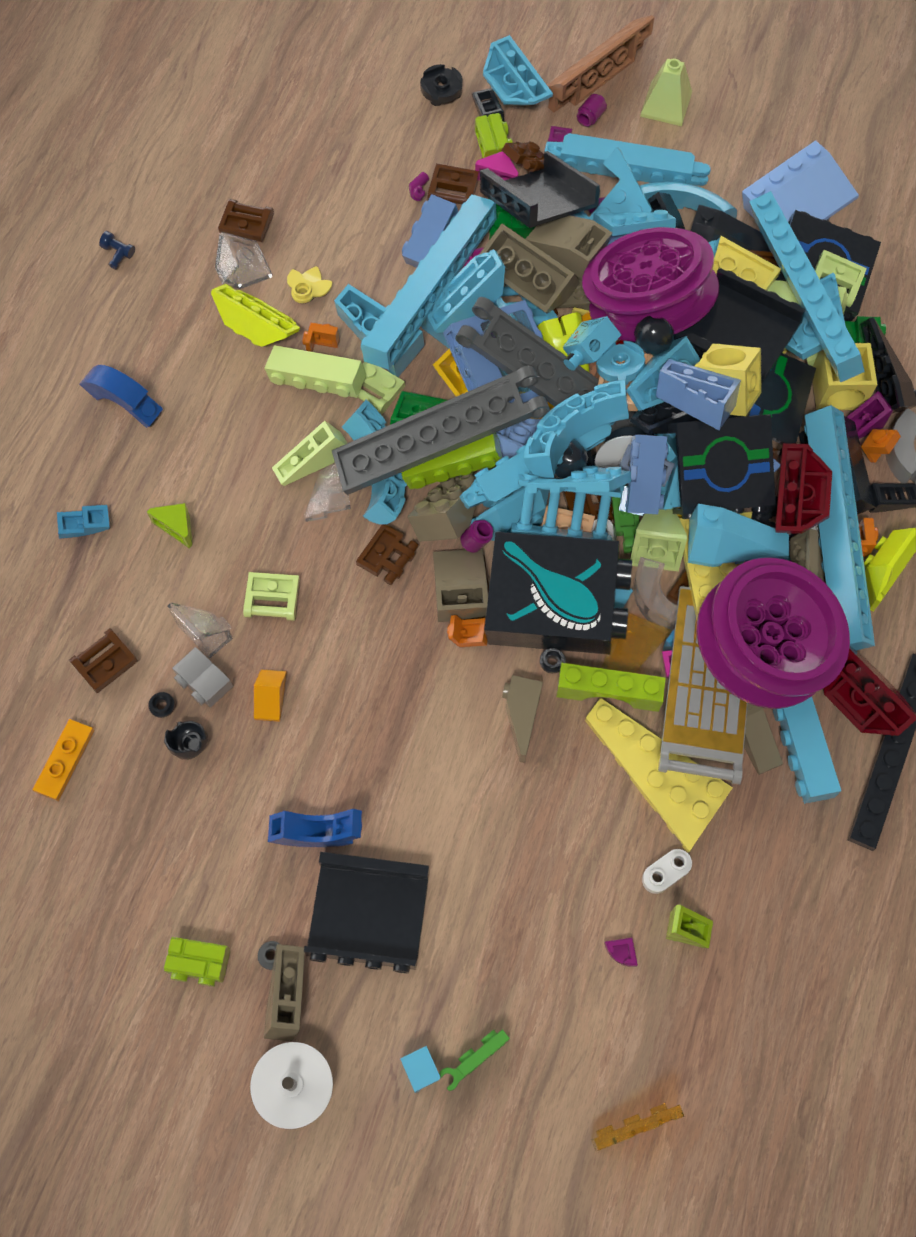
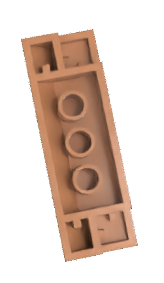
[547,15,655,113]

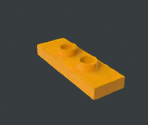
[32,719,95,801]

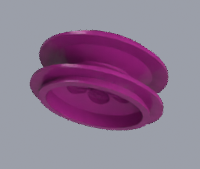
[582,227,719,341]
[696,558,850,709]

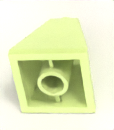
[640,59,692,126]
[630,508,687,572]

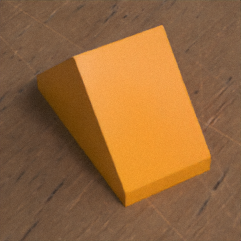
[254,670,287,722]

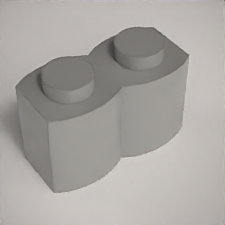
[172,647,233,708]

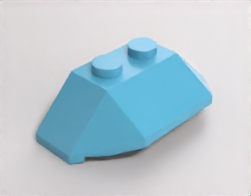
[483,35,553,106]
[427,249,505,333]
[470,488,550,541]

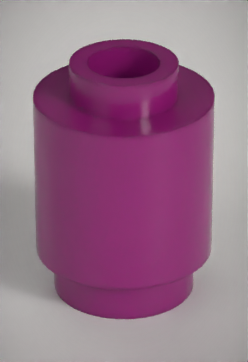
[577,94,607,127]
[460,520,493,553]

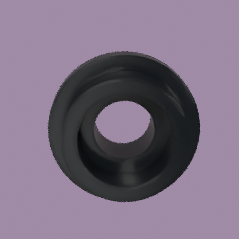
[540,648,565,674]
[148,692,175,718]

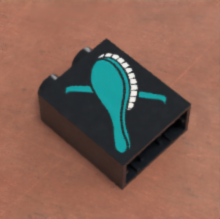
[484,532,632,655]

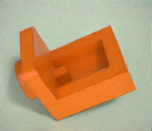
[302,322,340,352]
[861,429,901,463]
[859,518,878,557]
[447,615,487,648]

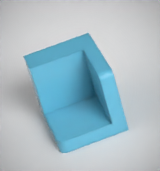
[400,1046,440,1093]

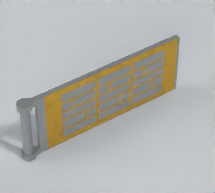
[658,586,750,785]

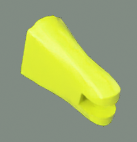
[537,312,590,373]

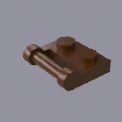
[427,163,479,204]
[218,199,274,242]
[69,628,138,693]

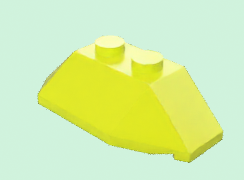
[211,284,300,347]
[864,527,916,612]

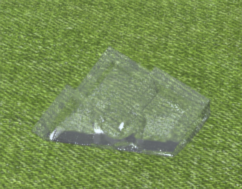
[304,464,351,522]

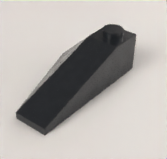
[691,205,771,252]

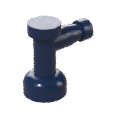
[99,231,135,270]

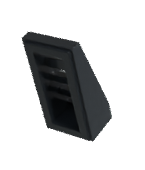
[472,88,505,122]
[869,483,916,513]

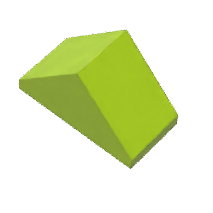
[147,503,193,549]
[666,905,713,948]

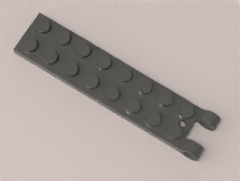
[455,297,637,439]
[331,365,550,495]

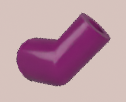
[408,172,429,201]

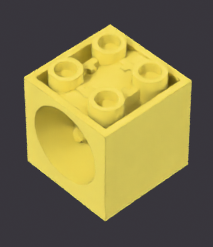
[813,343,877,410]
[695,344,761,416]

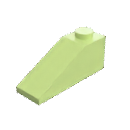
[272,421,347,486]

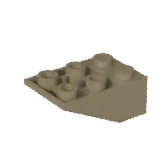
[525,216,612,279]
[408,473,476,542]
[433,549,488,622]

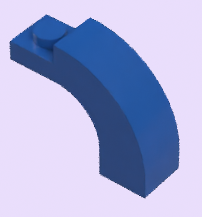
[79,365,163,428]
[268,809,362,847]

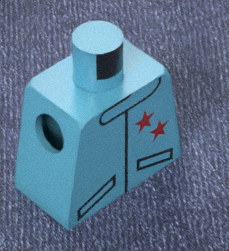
[563,316,621,370]

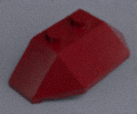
[775,443,832,534]
[824,646,916,736]

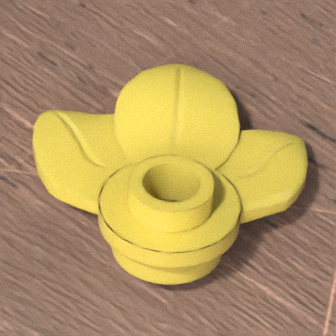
[287,266,332,303]

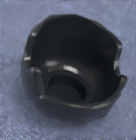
[634,316,675,355]
[555,439,588,479]
[164,721,208,760]

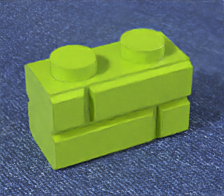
[475,113,513,158]
[164,937,230,987]

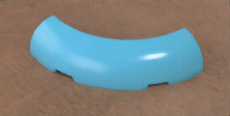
[640,182,737,218]
[524,379,629,478]
[342,399,407,525]

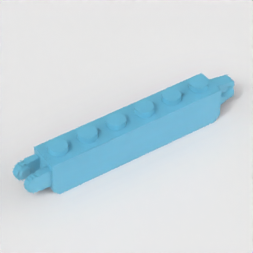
[545,133,711,186]
[460,421,616,509]

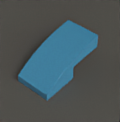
[57,505,110,539]

